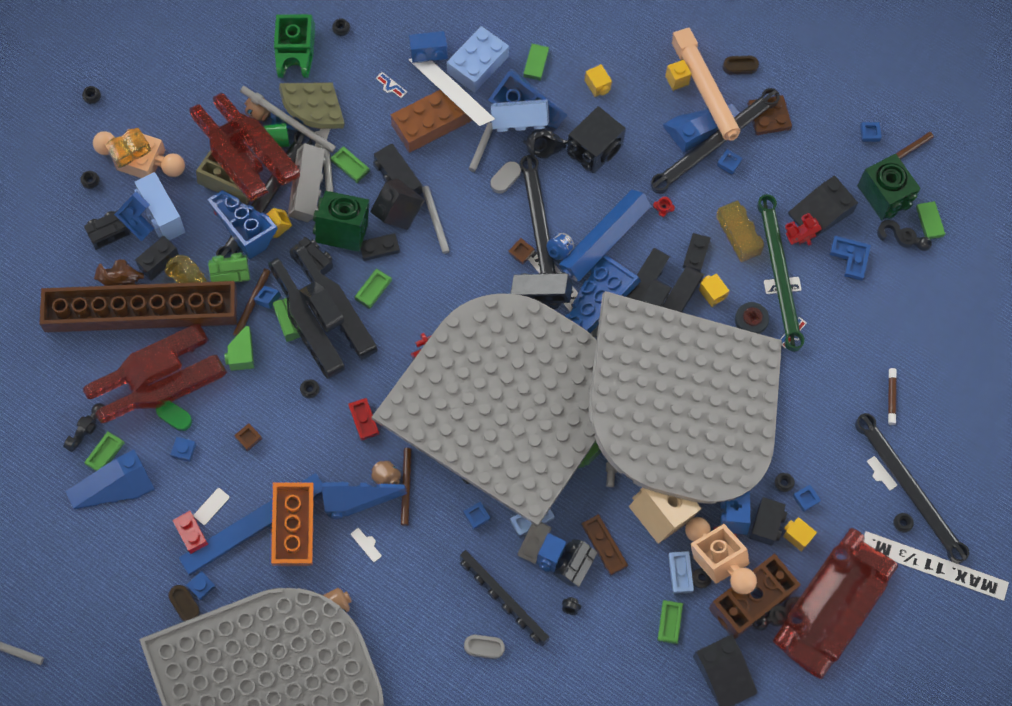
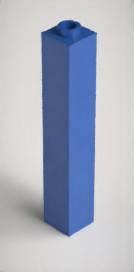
[559,190,651,282]

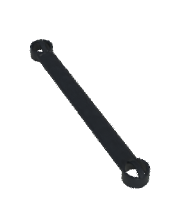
[651,88,780,194]
[216,131,313,258]
[520,155,561,309]
[855,413,969,564]

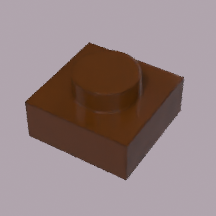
[508,238,535,265]
[234,423,262,452]

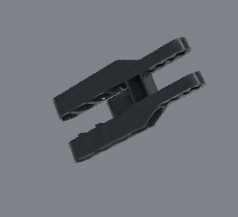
[268,245,378,379]
[626,247,704,312]

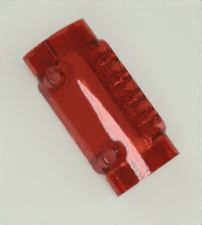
[773,528,899,679]

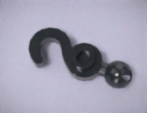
[877,220,932,251]
[63,403,107,452]
[753,596,808,631]

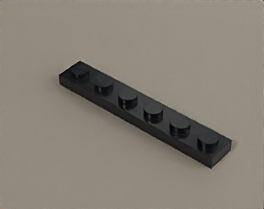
[460,550,549,646]

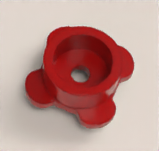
[653,196,675,217]

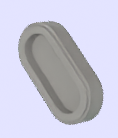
[491,162,521,193]
[464,635,505,659]

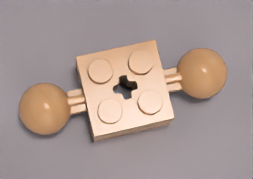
[93,129,185,178]
[685,517,757,594]

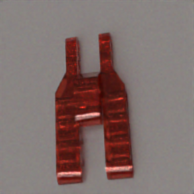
[189,93,300,202]
[83,324,227,424]

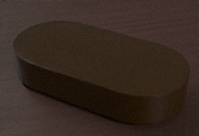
[723,55,759,75]
[168,585,200,622]

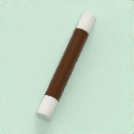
[888,368,897,425]

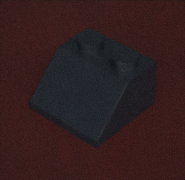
[370,178,425,230]

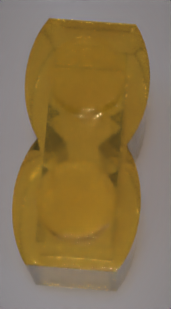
[105,128,151,168]

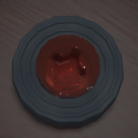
[735,302,769,334]

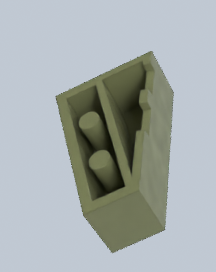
[196,144,255,205]

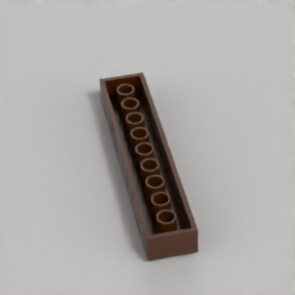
[40,281,237,333]

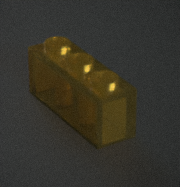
[716,200,764,262]

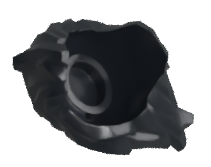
[523,129,568,158]

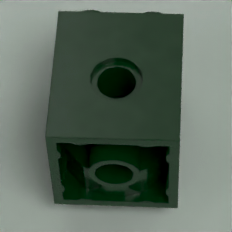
[857,153,921,221]
[313,190,369,252]

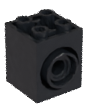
[567,106,626,174]

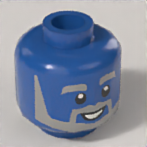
[547,233,574,260]

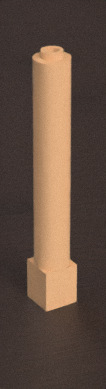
[672,27,740,141]

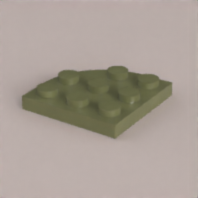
[279,83,345,129]

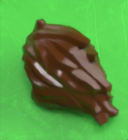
[94,259,144,286]

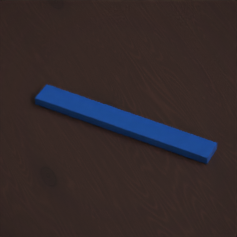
[179,473,322,576]

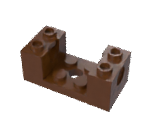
[708,553,801,639]

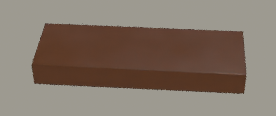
[581,514,628,576]

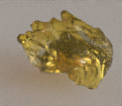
[165,255,207,283]

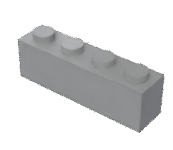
[288,143,326,222]

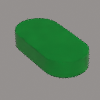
[156,400,192,431]

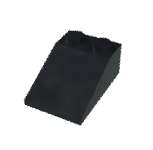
[788,175,858,241]
[693,634,758,706]

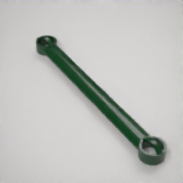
[757,194,805,352]

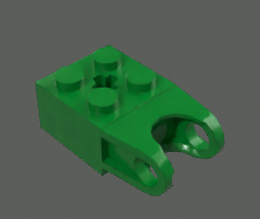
[274,14,315,78]

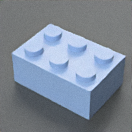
[447,26,509,93]
[491,99,549,132]
[134,172,186,241]

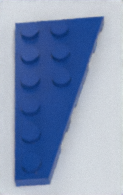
[566,255,641,333]

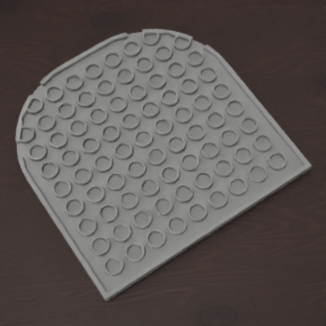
[589,291,782,504]
[372,294,597,527]
[139,588,384,706]

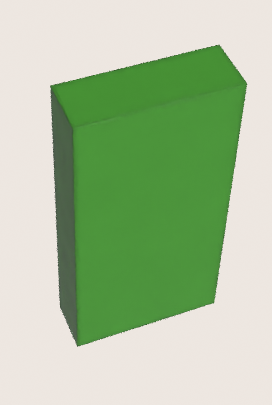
[523,43,549,81]
[330,146,370,183]
[916,201,945,239]
[354,268,392,309]
[84,431,125,471]
[657,600,683,644]

